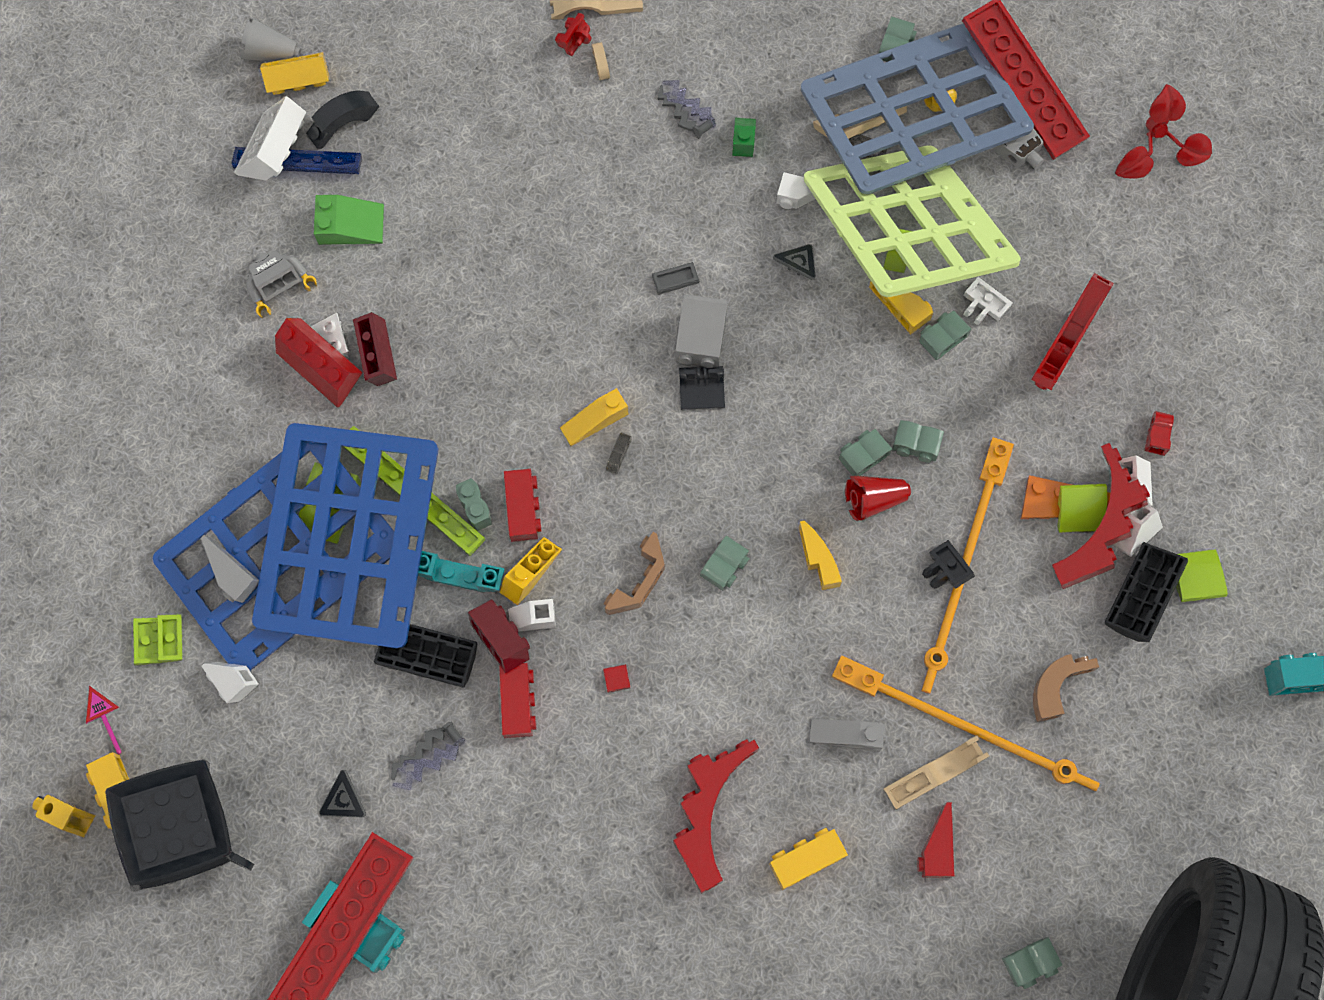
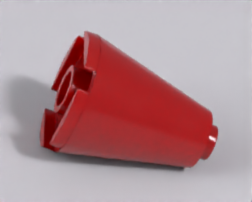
[845,475,911,521]

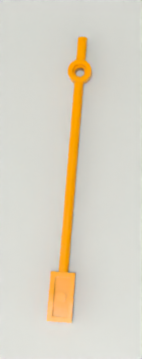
[921,437,1014,694]
[832,655,1100,791]

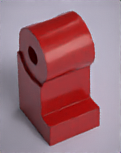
[1144,411,1174,456]

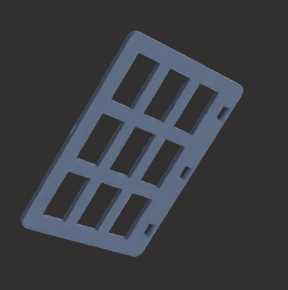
[801,24,1034,194]

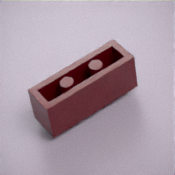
[353,312,397,386]
[468,599,530,673]

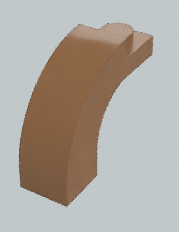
[1033,654,1099,722]

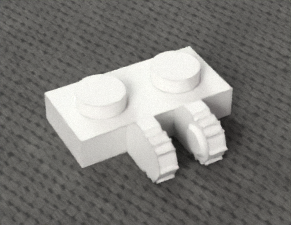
[963,277,1013,325]

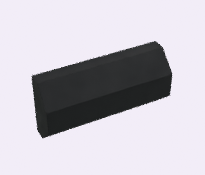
[1105,542,1188,642]
[374,624,478,688]

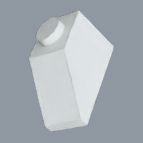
[776,172,816,209]

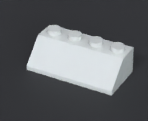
[234,96,306,181]

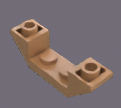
[604,532,665,615]

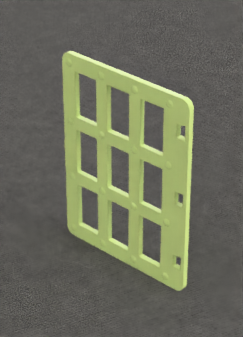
[804,146,1021,297]

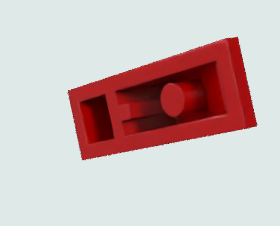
[917,802,954,878]

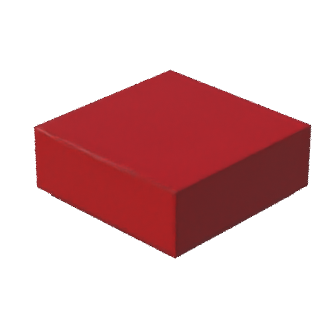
[603,664,630,693]

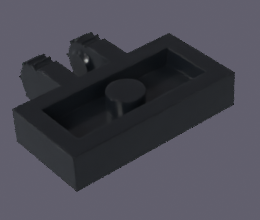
[922,540,975,589]

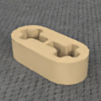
[592,42,610,80]

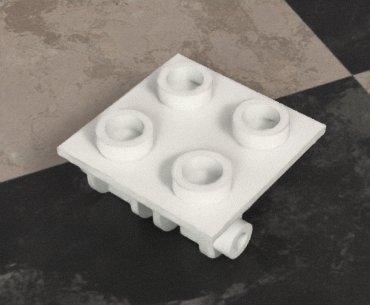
[311,313,350,359]

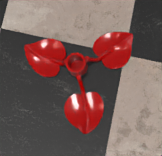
[1115,84,1212,179]

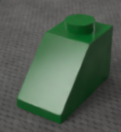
[732,117,756,157]

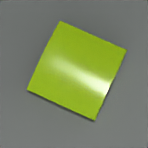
[1057,484,1107,533]
[1176,549,1228,602]
[133,614,182,666]

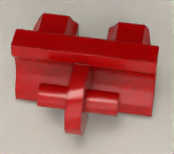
[555,13,592,56]

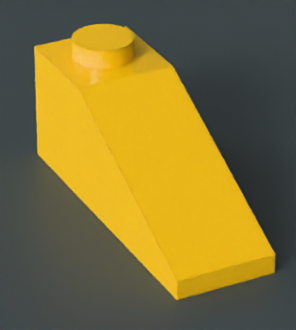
[869,281,933,335]
[560,388,629,446]

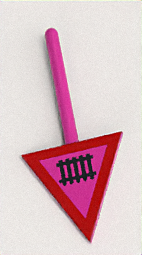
[86,686,121,754]

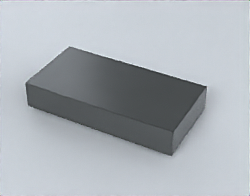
[652,262,699,295]

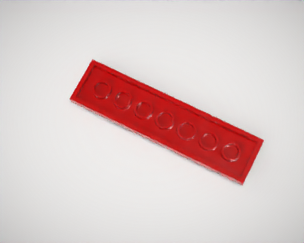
[962,0,1090,160]
[267,832,414,1000]

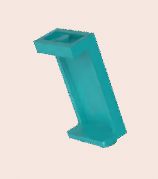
[302,880,405,973]

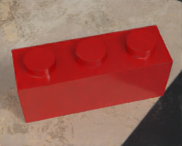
[504,468,542,542]
[499,663,537,738]

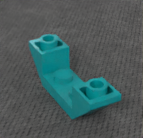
[415,549,505,592]

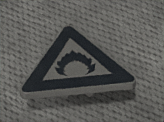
[773,244,816,280]
[319,770,366,818]

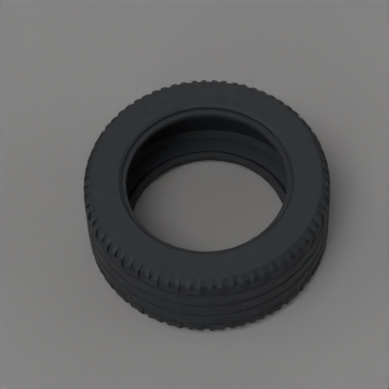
[1116,857,1324,1000]

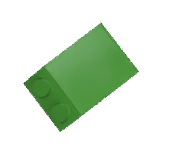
[314,195,384,245]

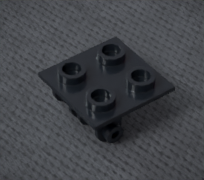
[679,366,725,410]

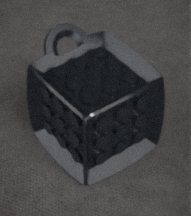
[105,759,255,892]

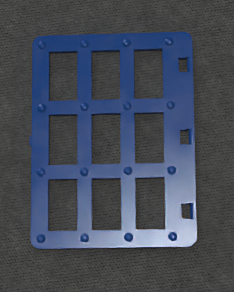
[252,423,439,648]
[153,441,394,671]

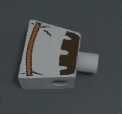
[991,128,1044,169]

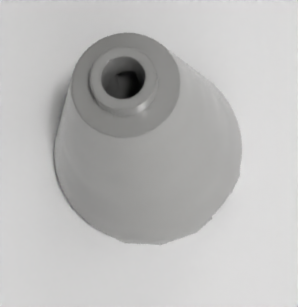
[240,17,301,62]

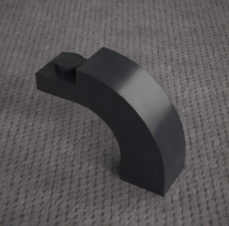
[306,90,380,149]

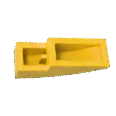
[799,521,842,590]

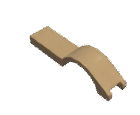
[550,0,643,20]
[884,735,990,810]

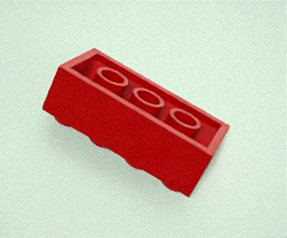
[275,318,363,408]

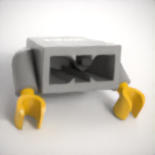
[246,251,317,318]

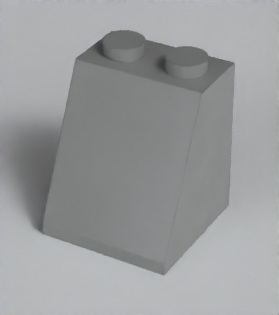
[675,294,728,368]

